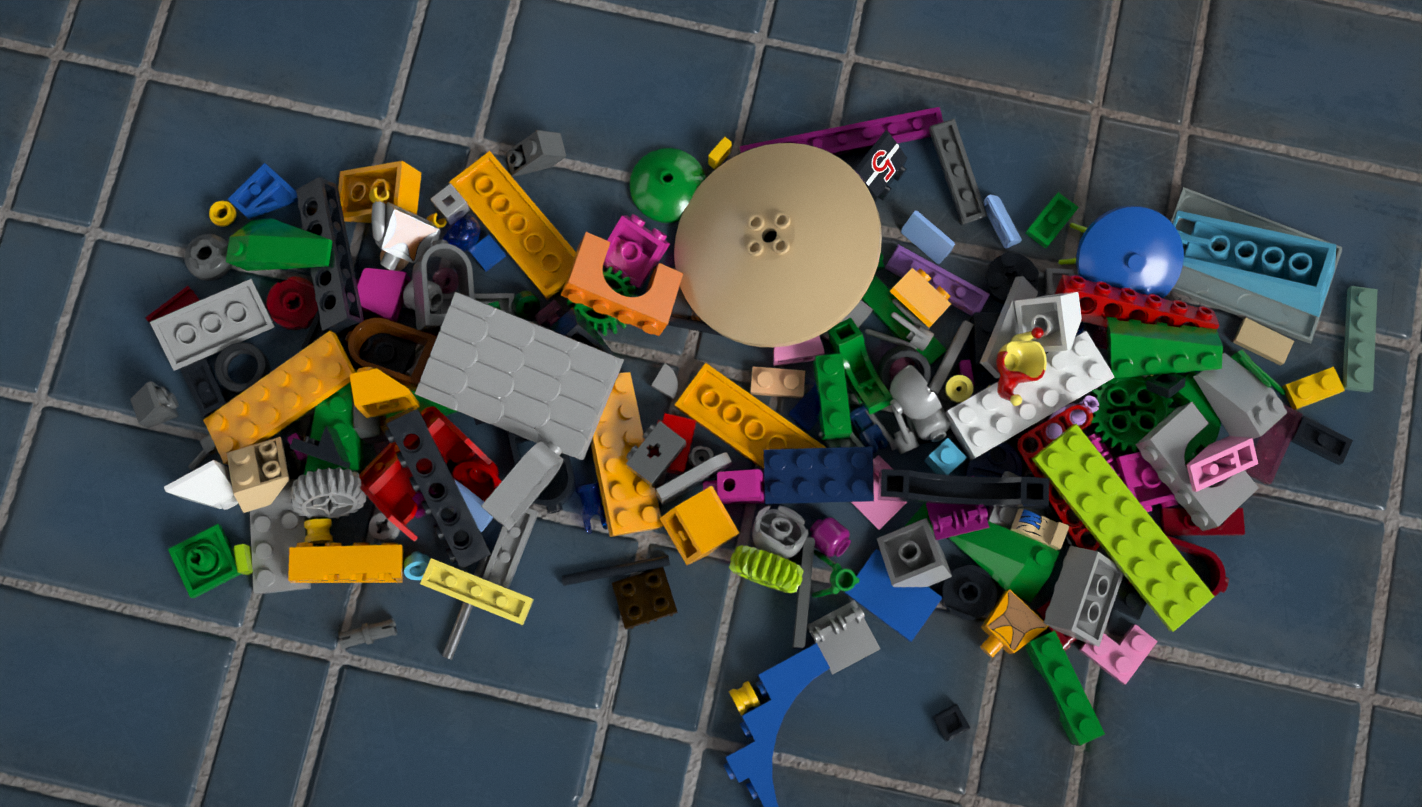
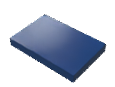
[844,549,943,642]

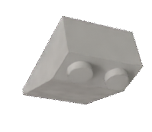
[1194,353,1287,439]

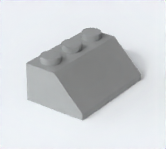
[1044,546,1123,647]

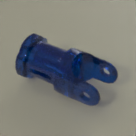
[575,483,608,534]

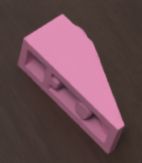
[1186,436,1258,492]

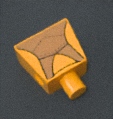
[980,589,1048,658]

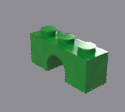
[813,354,852,441]

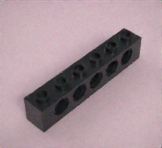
[296,177,364,336]
[384,405,491,569]

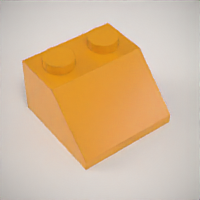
[890,268,951,328]
[349,367,420,418]

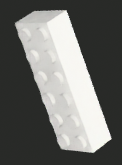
[945,331,1114,461]

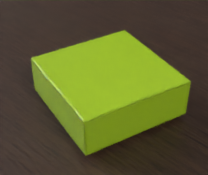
[234,544,253,575]

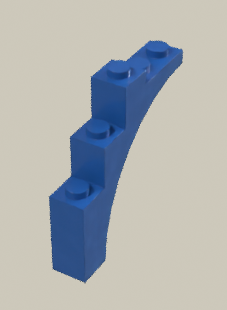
[723,643,830,807]

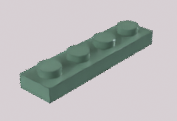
[1343,286,1378,393]

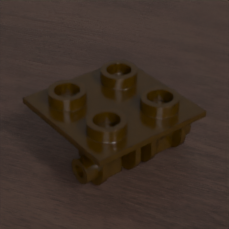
[612,567,678,630]

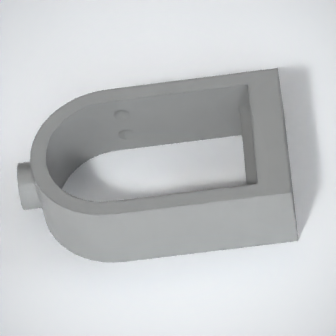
[481,441,564,530]

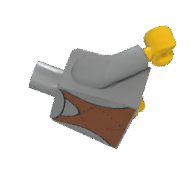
[369,187,447,271]

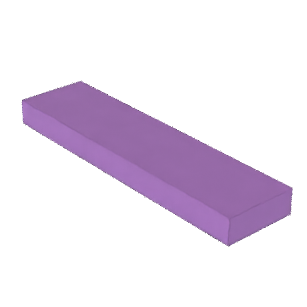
[885,244,990,316]

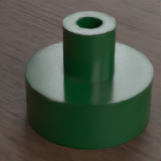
[512,291,540,319]

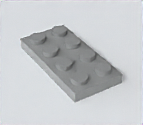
[150,279,275,371]
[250,481,311,594]

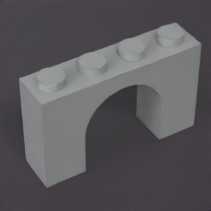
[1136,402,1258,531]

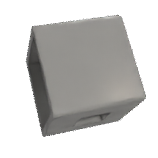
[430,183,470,226]

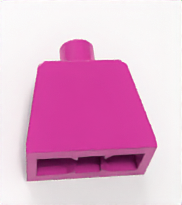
[356,268,411,323]
[703,469,765,504]

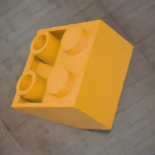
[660,486,739,565]

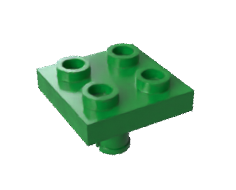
[168,524,241,598]

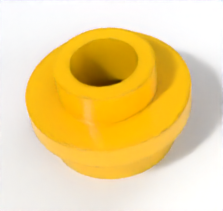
[209,201,236,227]

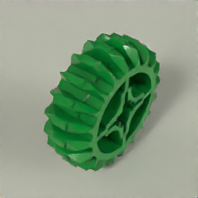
[567,266,638,336]

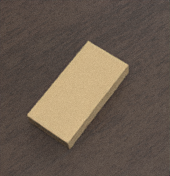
[1233,318,1294,366]

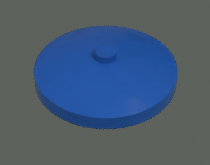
[1076,205,1184,311]

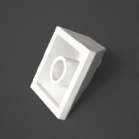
[1014,292,1082,352]
[164,460,238,510]

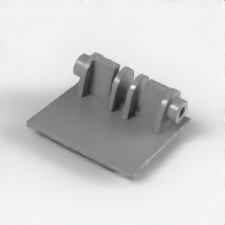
[807,600,880,675]

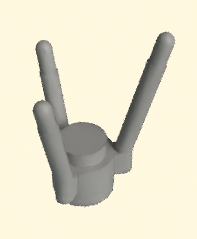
[865,299,934,351]
[866,407,919,454]

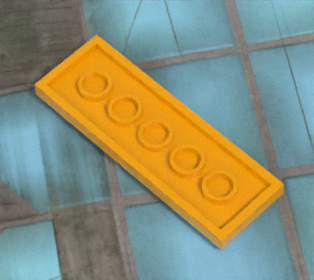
[449,151,576,300]
[203,331,356,465]
[674,363,826,470]
[590,372,663,537]

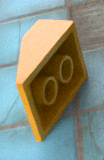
[338,161,421,223]

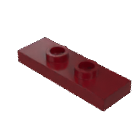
[1160,508,1245,536]

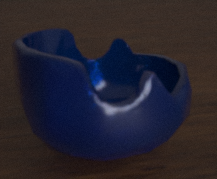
[442,215,481,252]

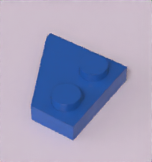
[228,163,298,219]

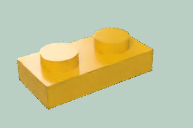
[1282,367,1345,411]

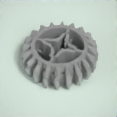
[290,467,367,519]

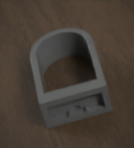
[412,240,475,333]

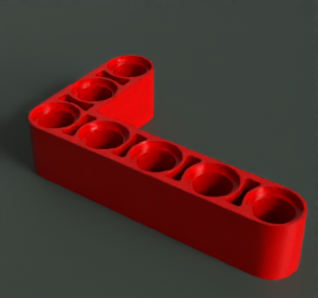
[1018,404,1100,551]

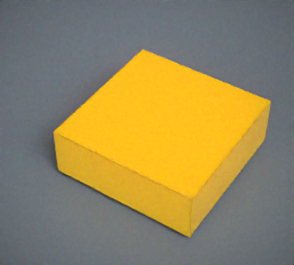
[708,137,732,170]

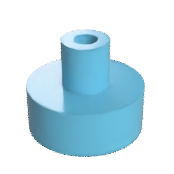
[404,551,430,580]

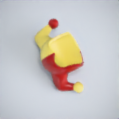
[996,326,1047,406]

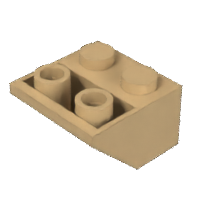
[227,437,289,513]

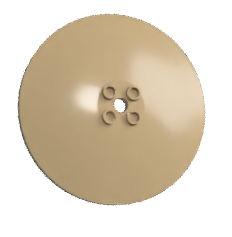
[674,143,882,347]

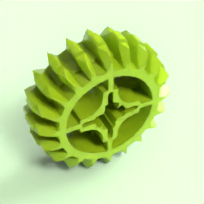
[729,545,804,593]

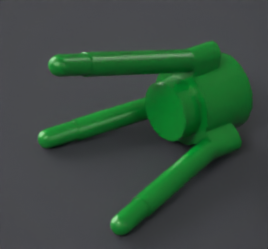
[1231,349,1286,395]
[812,550,860,598]

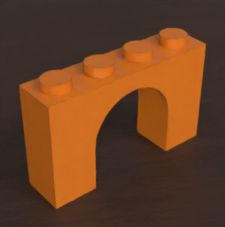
[561,232,683,336]

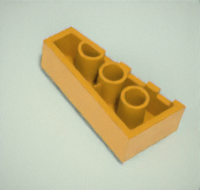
[288,542,403,583]

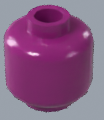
[810,517,851,557]

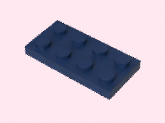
[764,447,874,504]

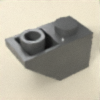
[506,130,567,177]
[130,381,179,429]

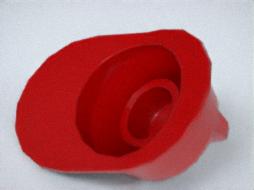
[453,454,502,502]

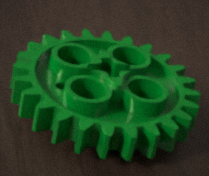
[1089,375,1175,454]

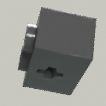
[626,421,686,487]

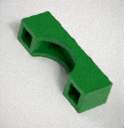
[1024,631,1105,746]

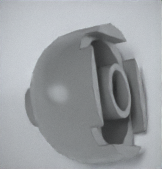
[890,365,942,420]
[752,506,808,559]

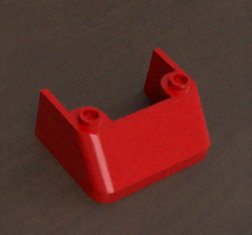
[359,406,493,541]

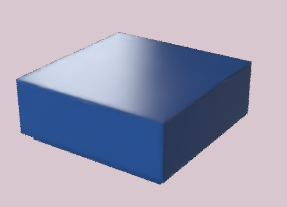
[469,235,506,272]

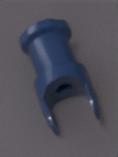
[850,405,888,454]

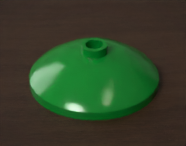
[630,148,706,223]

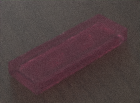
[1245,404,1303,485]

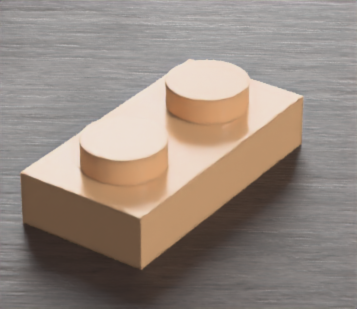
[750,366,805,399]

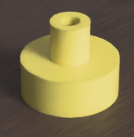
[945,375,973,403]

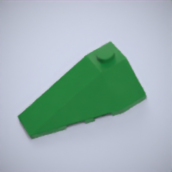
[226,219,332,271]
[949,521,1060,602]

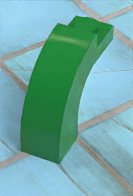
[828,318,893,415]
[1171,371,1221,465]

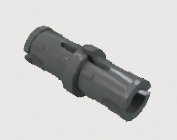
[338,618,397,649]

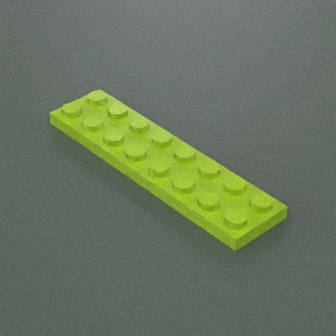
[1032,424,1215,632]

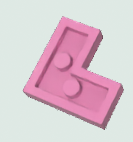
[1079,624,1158,685]

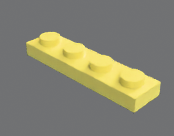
[420,558,534,625]

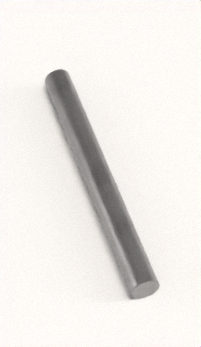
[442,556,491,660]

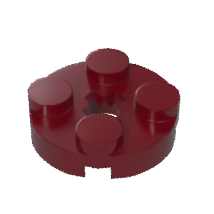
[267,276,318,330]

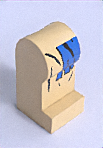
[1010,509,1069,550]

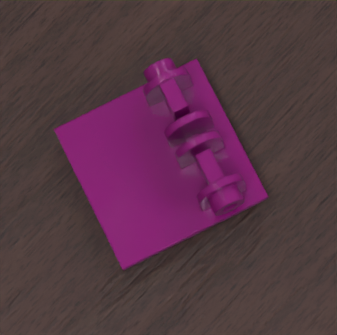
[926,476,989,540]

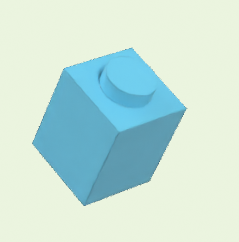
[924,438,967,475]

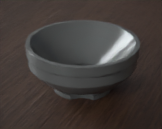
[184,234,232,281]

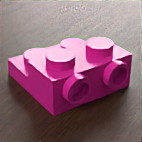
[603,214,670,288]
[1116,452,1178,512]

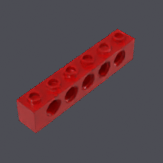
[1055,274,1219,329]

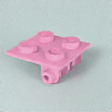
[851,455,907,530]

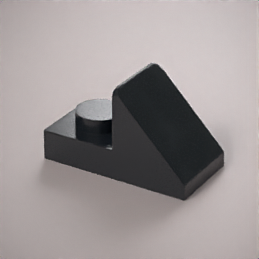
[290,426,351,469]

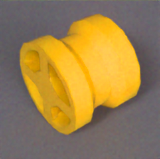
[304,519,333,544]
[729,681,761,716]

